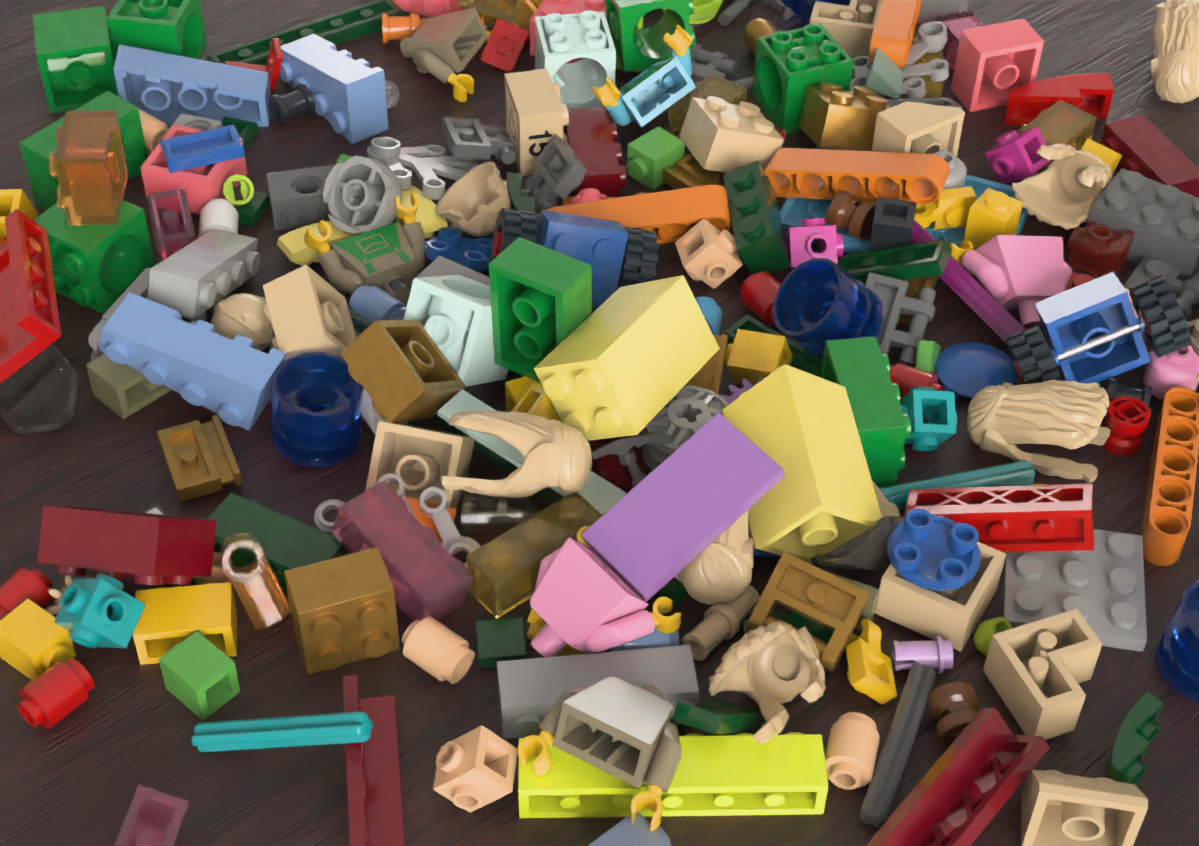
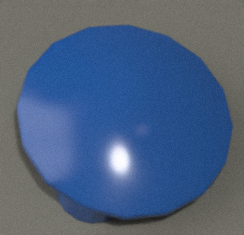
[424,227,493,272]
[935,342,1018,399]
[887,508,981,591]

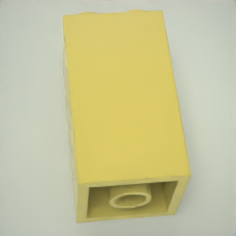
[534,275,720,441]
[722,364,884,566]

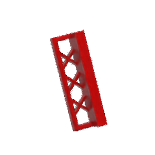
[904,483,1095,552]

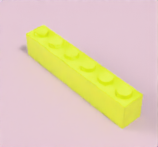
[518,732,829,818]

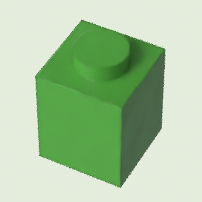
[627,126,685,190]
[159,631,241,721]

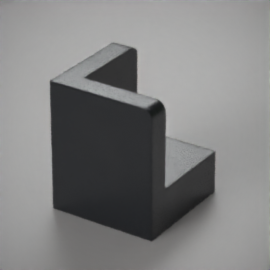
[869,197,917,251]

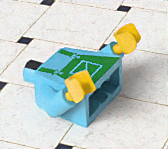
[592,25,696,127]

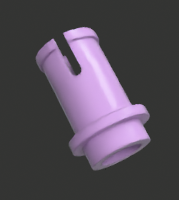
[892,636,953,674]

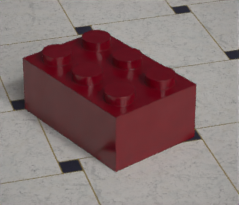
[37,506,217,585]

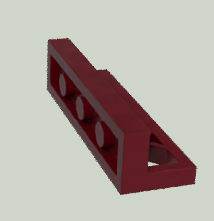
[342,675,405,846]
[866,708,1050,846]

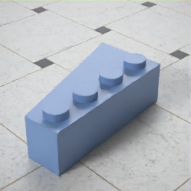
[279,34,389,144]
[113,45,271,128]
[99,292,286,431]

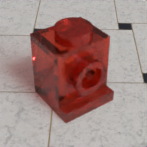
[1068,221,1135,277]

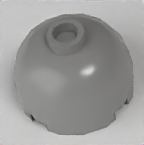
[323,156,403,234]

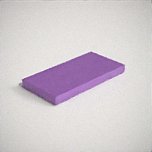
[581,412,785,602]

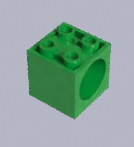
[107,0,208,60]
[604,0,695,72]
[33,6,119,114]
[752,24,854,135]
[34,183,155,314]

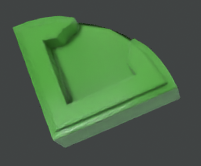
[915,340,941,374]

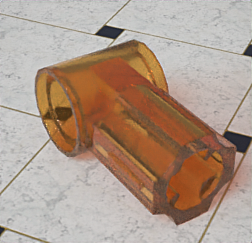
[220,533,291,630]

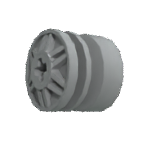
[641,386,729,475]

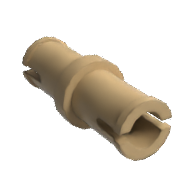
[682,585,760,661]

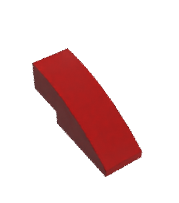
[1003,73,1114,126]

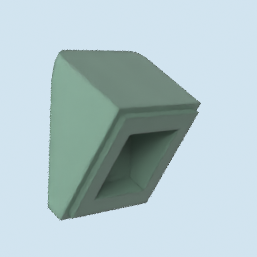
[865,48,904,99]

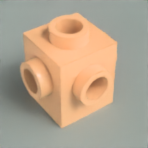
[675,218,743,289]
[433,725,518,813]

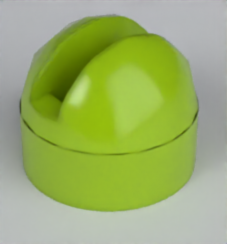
[222,174,254,206]
[973,617,1012,656]

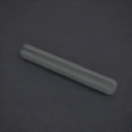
[859,663,936,828]

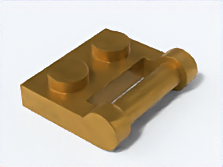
[746,552,870,672]

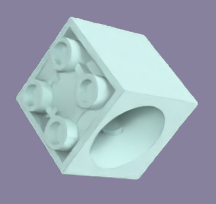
[535,10,616,109]
[403,275,508,386]

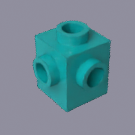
[900,387,957,451]
[54,574,146,648]

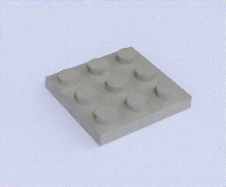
[1002,529,1147,652]

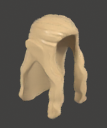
[1151,0,1199,103]
[1010,143,1113,231]
[966,379,1111,483]
[440,410,592,498]
[674,510,755,605]
[709,621,826,743]

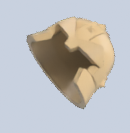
[435,161,511,237]
[211,293,275,351]

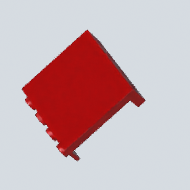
[0,208,61,384]

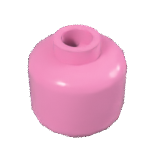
[1143,346,1199,401]

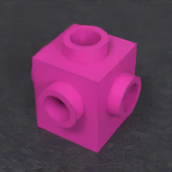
[985,127,1053,184]
[784,218,844,274]

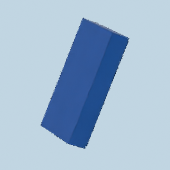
[160,125,245,173]

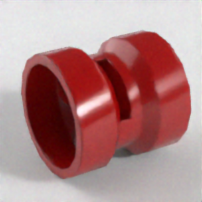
[1102,396,1151,456]

